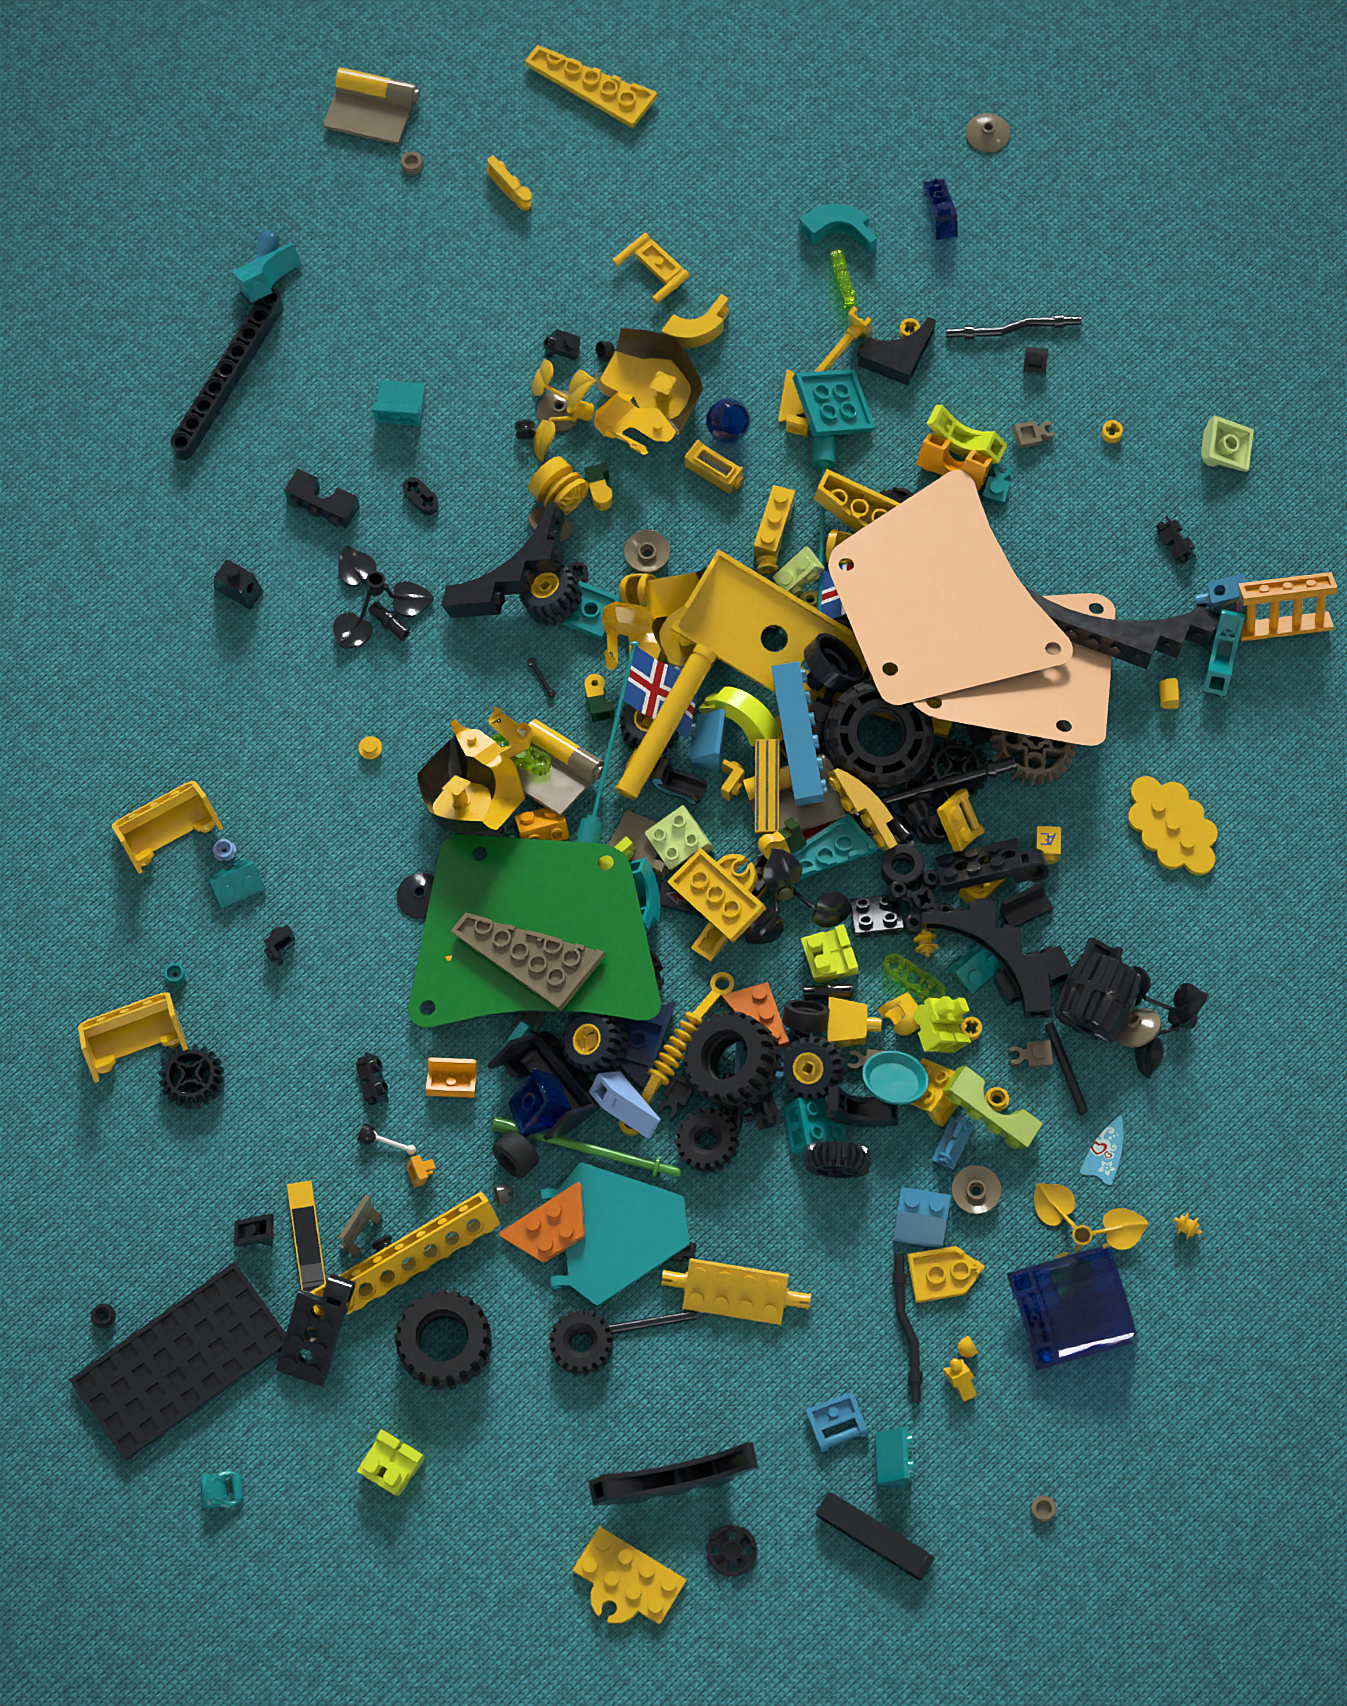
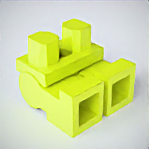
[801,924,859,983]
[914,996,971,1053]
[357,1429,425,1496]

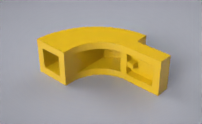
[661,294,730,348]

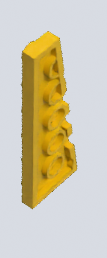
[525,45,657,129]

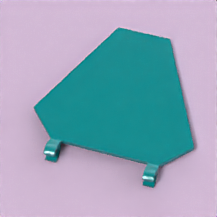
[541,1162,690,1307]

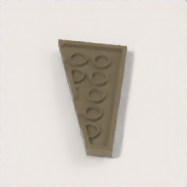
[451,913,606,1011]

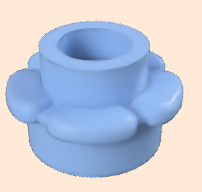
[213,839,236,861]

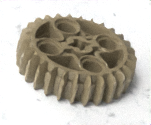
[989,720,1077,786]

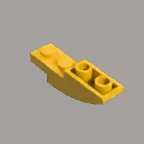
[828,768,897,851]

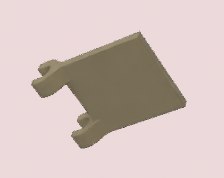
[608,810,668,877]
[339,1195,382,1258]

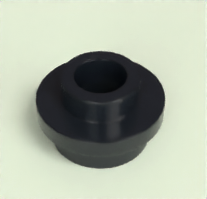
[91,1303,116,1329]

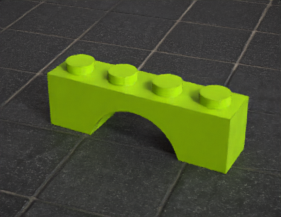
[942,1066,1043,1149]

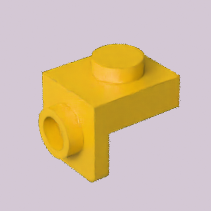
[721,759,745,801]

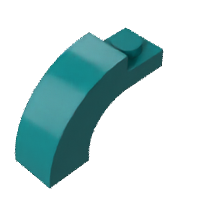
[629,857,661,931]

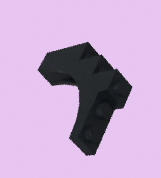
[441,502,565,618]
[921,898,1051,1018]
[588,1442,758,1506]

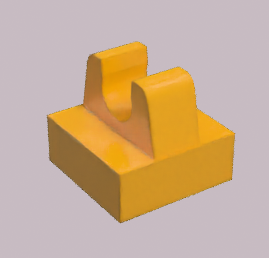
[406,1155,436,1188]

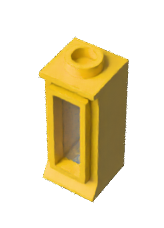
[685,440,744,494]

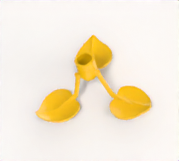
[532,359,596,462]
[1034,1183,1148,1297]

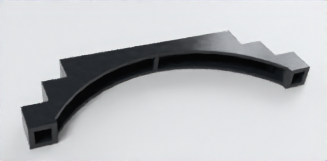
[1023,584,1220,669]

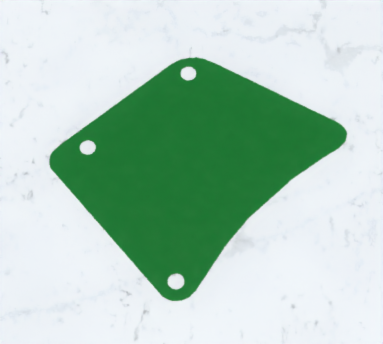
[408,834,661,1027]

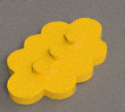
[1128,776,1218,875]

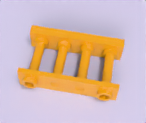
[1238,572,1337,641]

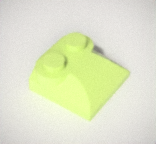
[1201,415,1254,472]

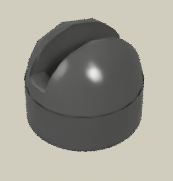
[494,1184,513,1205]

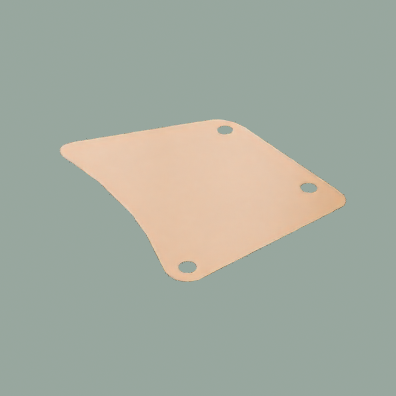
[828,470,1073,705]
[912,593,1115,746]

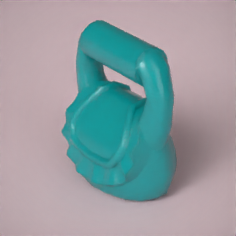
[200,1471,244,1509]

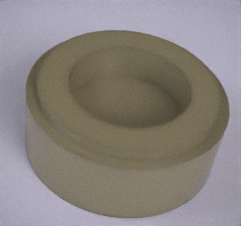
[401,152,423,175]
[1030,1496,1057,1523]

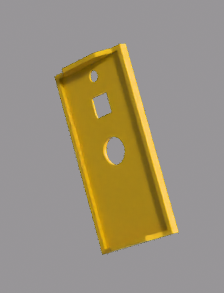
[670,549,868,712]

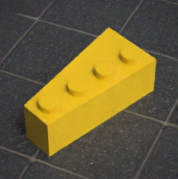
[813,469,901,532]

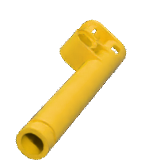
[613,644,717,801]

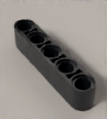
[815,1492,935,1581]

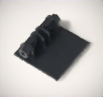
[849,895,904,939]

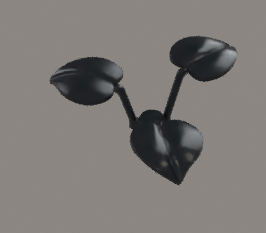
[333,545,434,648]
[744,847,853,944]
[1131,966,1209,1079]

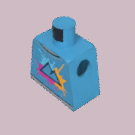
[1195,573,1247,615]

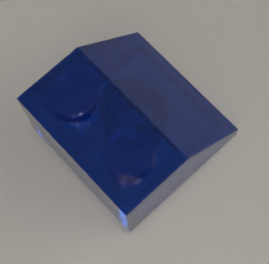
[508,1069,572,1137]

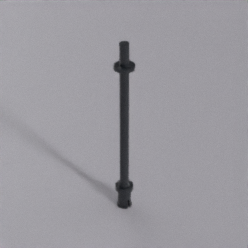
[843,755,1018,819]

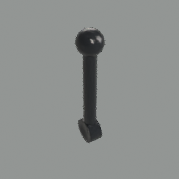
[527,657,556,698]

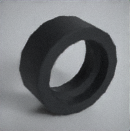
[782,999,830,1033]

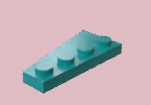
[790,814,878,879]

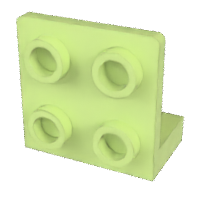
[645,805,715,870]

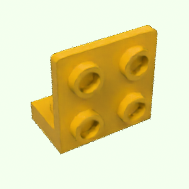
[910,1058,958,1127]

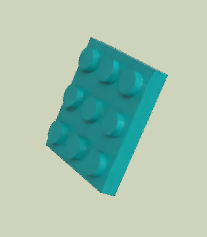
[792,369,876,437]

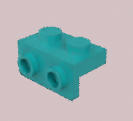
[208,859,265,908]
[947,942,1003,994]

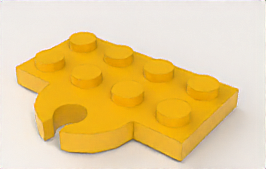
[667,848,766,943]
[572,1526,687,1625]

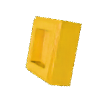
[786,414,810,437]

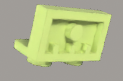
[772,547,825,597]

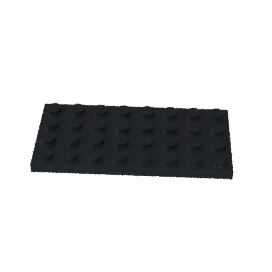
[69,1262,286,1461]

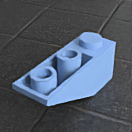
[589,1071,661,1138]

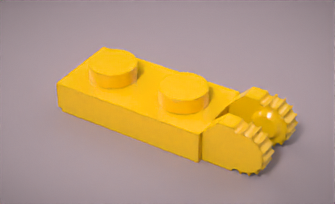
[486,155,532,211]

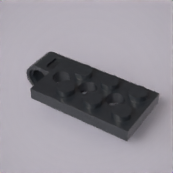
[935,838,1049,893]
[276,1274,356,1387]

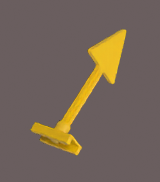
[778,306,873,423]

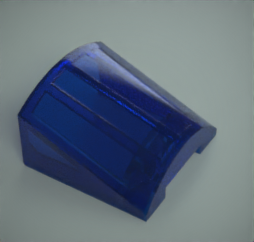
[1006,1242,1138,1371]

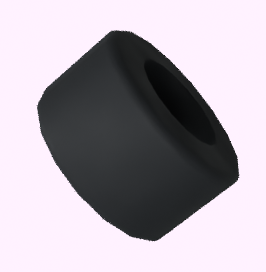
[881,844,924,890]
[492,1131,539,1178]

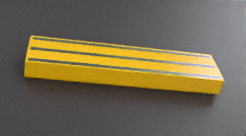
[755,739,780,834]

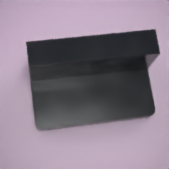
[999,881,1054,928]

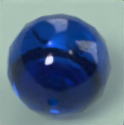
[706,398,751,443]

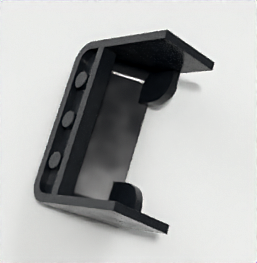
[487,1031,601,1140]

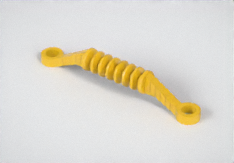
[619,972,734,1136]

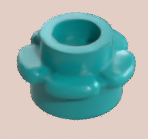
[164,963,187,986]

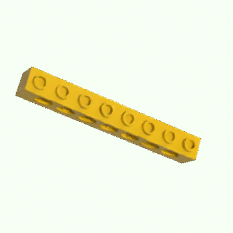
[310,1192,501,1317]

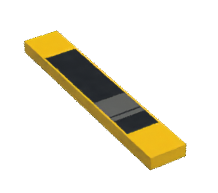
[287,1180,326,1330]

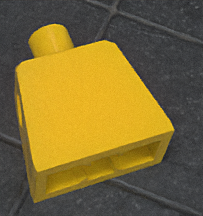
[827,997,882,1048]

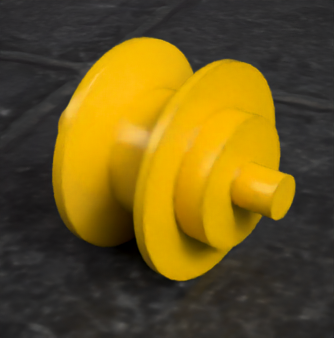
[913,930,939,958]
[1173,1212,1202,1240]

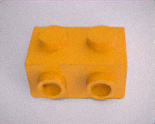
[515,807,570,841]
[426,1058,477,1098]

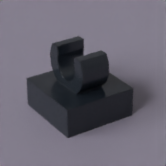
[1023,347,1048,373]

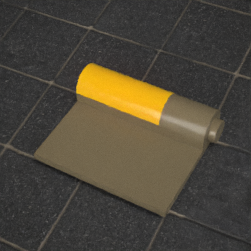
[323,67,420,145]
[510,719,604,817]
[742,753,846,836]

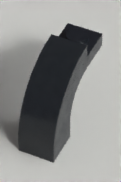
[825,1086,898,1127]

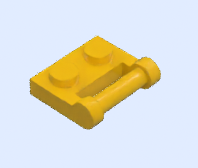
[936,789,985,852]

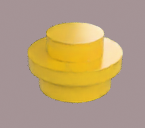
[358,736,382,760]

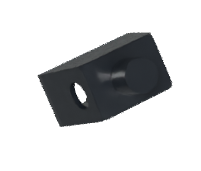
[214,559,263,610]

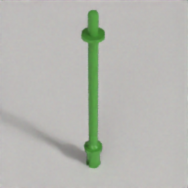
[492,1116,682,1178]

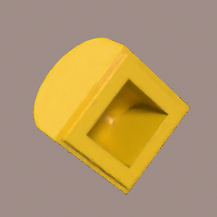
[1159,678,1179,709]

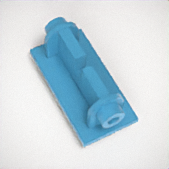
[931,1117,974,1170]

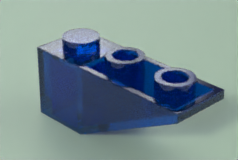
[923,179,958,240]

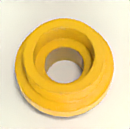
[985,1087,1009,1112]

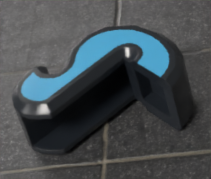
[649,757,708,805]

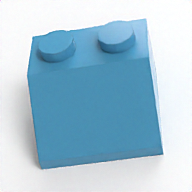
[687,709,725,771]
[893,1187,951,1249]

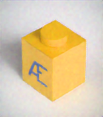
[1035,826,1061,864]

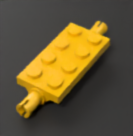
[661,1258,811,1325]

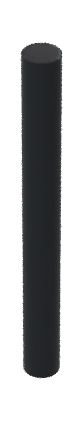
[1045,1022,1089,1115]
[608,1310,697,1334]

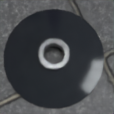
[397,873,434,919]

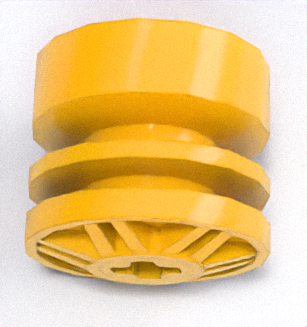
[528,456,589,516]

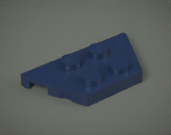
[619,1002,676,1090]

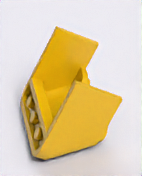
[111,781,223,874]
[78,993,188,1083]

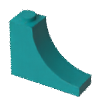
[231,243,302,302]

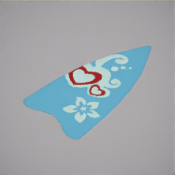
[1080,1115,1123,1185]

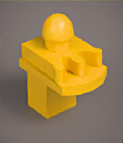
[943,1358,977,1402]

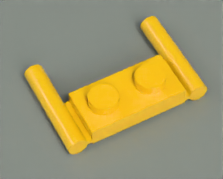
[612,233,690,304]

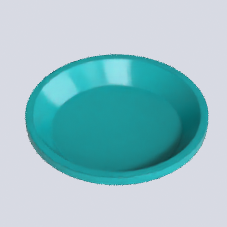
[862,1051,929,1105]

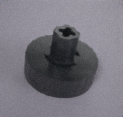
[804,633,863,693]

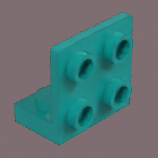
[372,380,425,426]
[783,1098,847,1154]

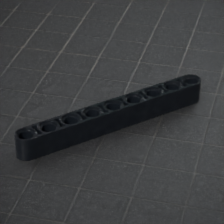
[170,288,283,460]

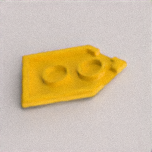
[907,1246,985,1303]

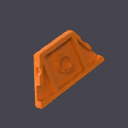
[499,1181,586,1263]

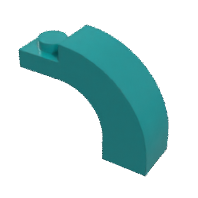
[799,204,877,254]
[1203,609,1245,696]

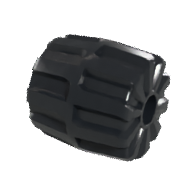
[1055,952,1142,1042]

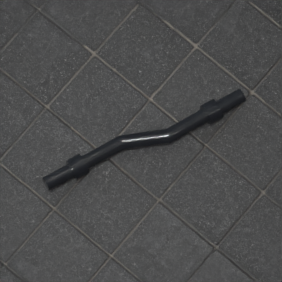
[946,314,1082,340]
[892,1253,923,1404]

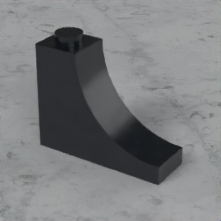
[856,317,936,386]

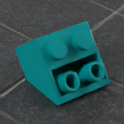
[874,1427,914,1488]

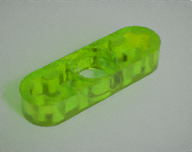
[829,249,857,309]
[490,733,551,776]
[883,953,945,1000]

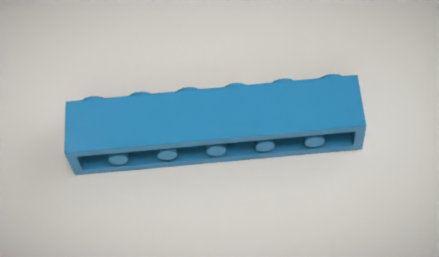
[771,661,828,806]

